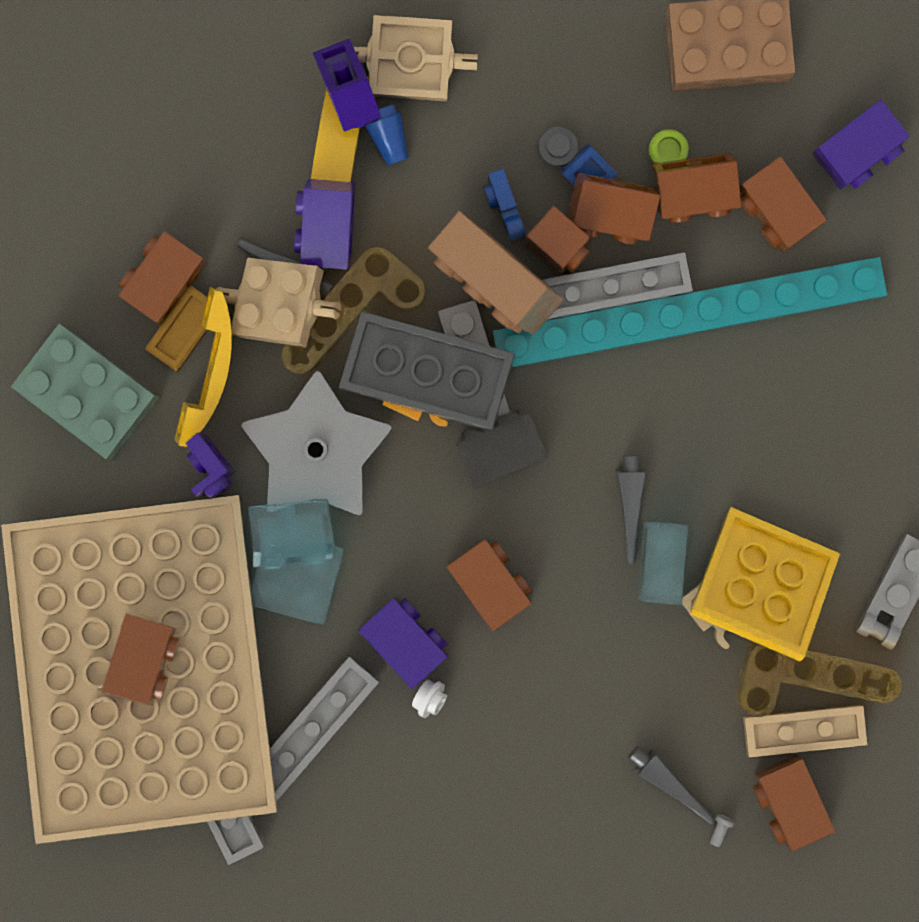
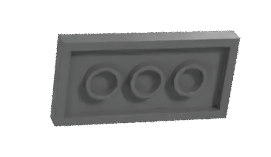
[339,311,515,432]

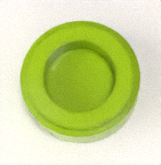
[648,129,689,164]

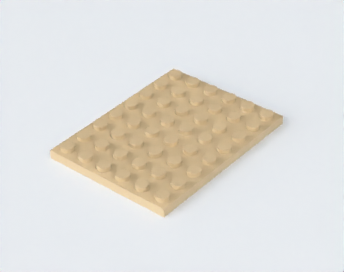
[1,495,277,844]

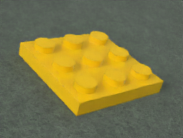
[689,507,840,661]

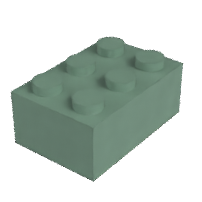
[11,323,161,460]

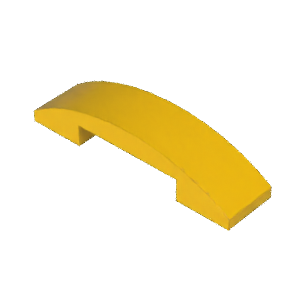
[311,76,369,182]
[174,287,232,447]

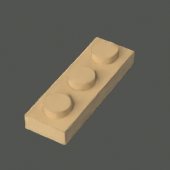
[743,704,867,757]

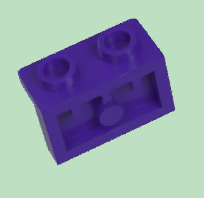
[185,433,235,498]

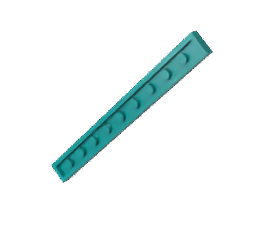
[493,257,887,368]

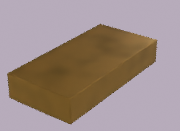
[145,285,208,372]

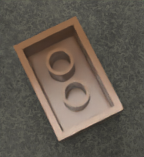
[665,0,795,92]
[428,211,564,335]

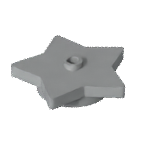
[241,371,392,515]

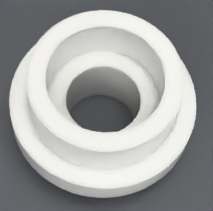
[412,679,447,718]

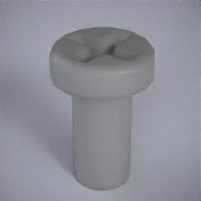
[709,814,735,847]

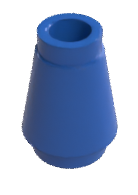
[364,104,409,166]

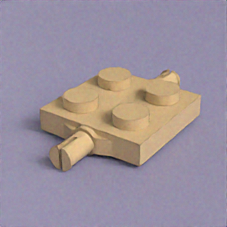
[353,15,478,102]
[218,258,341,347]

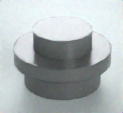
[539,126,578,166]

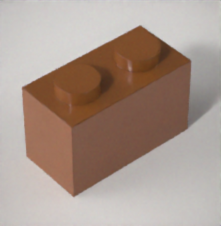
[652,153,741,222]
[739,156,827,252]
[567,172,661,244]
[525,206,590,276]
[118,231,208,325]
[446,538,533,632]
[101,614,180,706]
[752,755,835,852]

